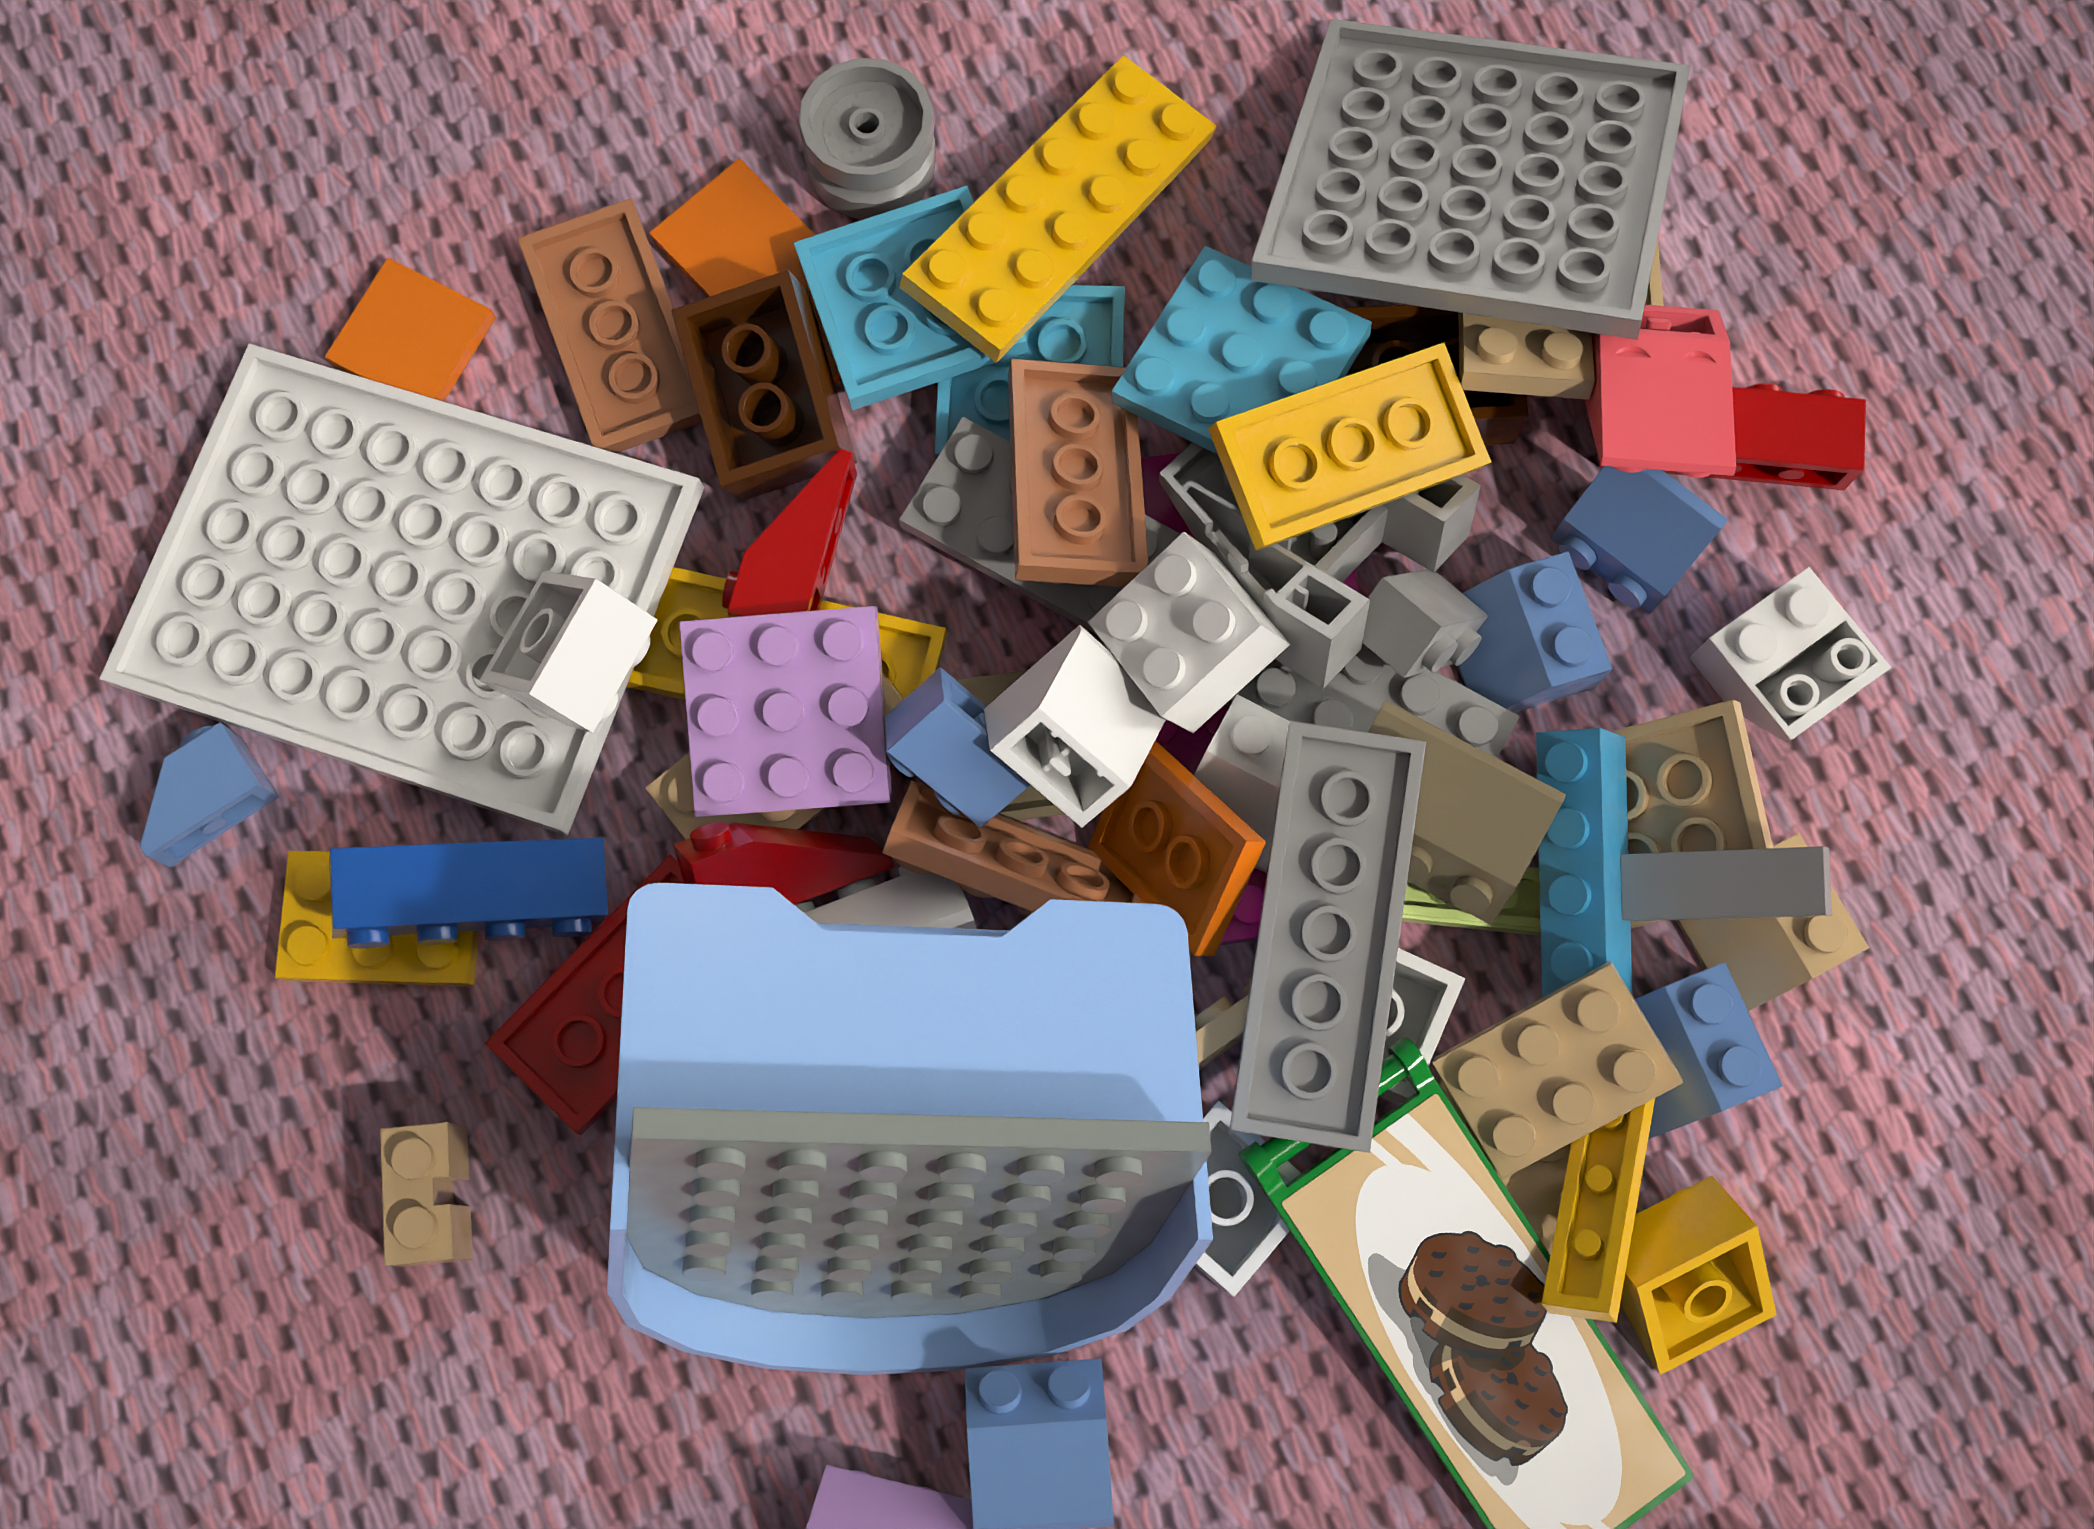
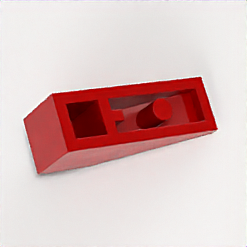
[722,449,857,618]
[673,822,894,905]

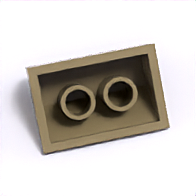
[1368,700,1566,925]

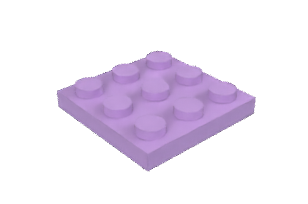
[679,606,893,817]

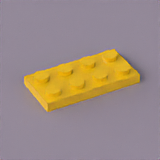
[1208,343,1491,551]

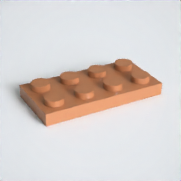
[517,198,702,453]
[1008,359,1148,587]
[882,780,1144,916]

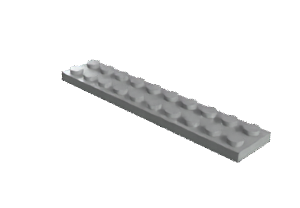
[899,417,1520,758]

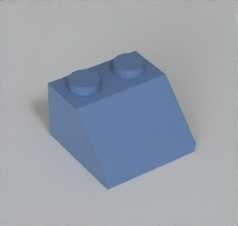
[1551,466,1728,614]
[1457,551,1612,713]
[1635,962,1783,1139]
[965,1358,1114,1529]

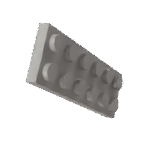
[1229,721,1426,1153]

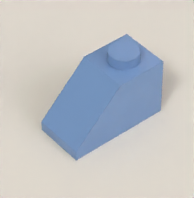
[140,722,279,867]

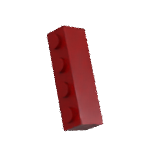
[1598,383,1866,490]

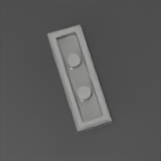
[1620,846,1832,921]

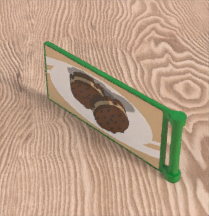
[1238,1036,1693,1529]

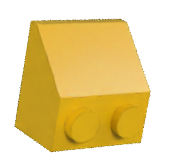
[1620,1176,1777,1375]

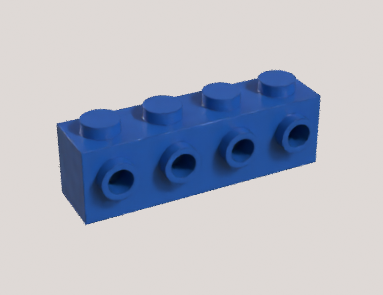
[329,837,608,948]

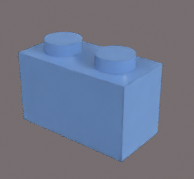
[885,667,1031,828]

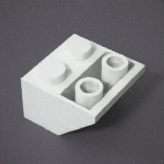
[1690,567,1892,743]
[984,625,1166,827]

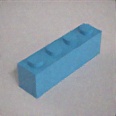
[1536,728,1633,997]

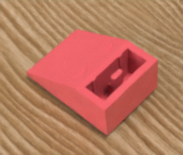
[1584,305,1736,478]

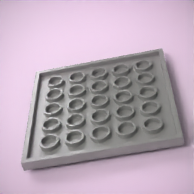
[1251,19,1691,340]

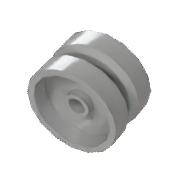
[799,58,936,219]

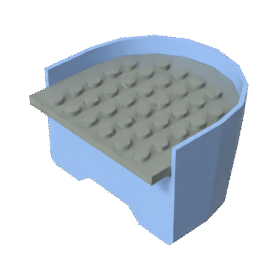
[607,883,1213,1375]

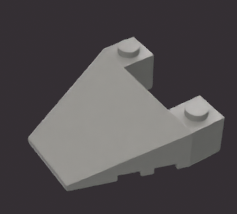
[1159,442,1481,689]

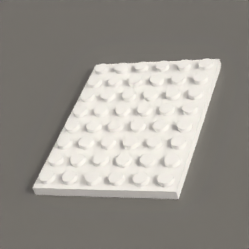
[100,344,704,836]

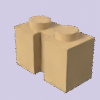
[380,1122,473,1267]

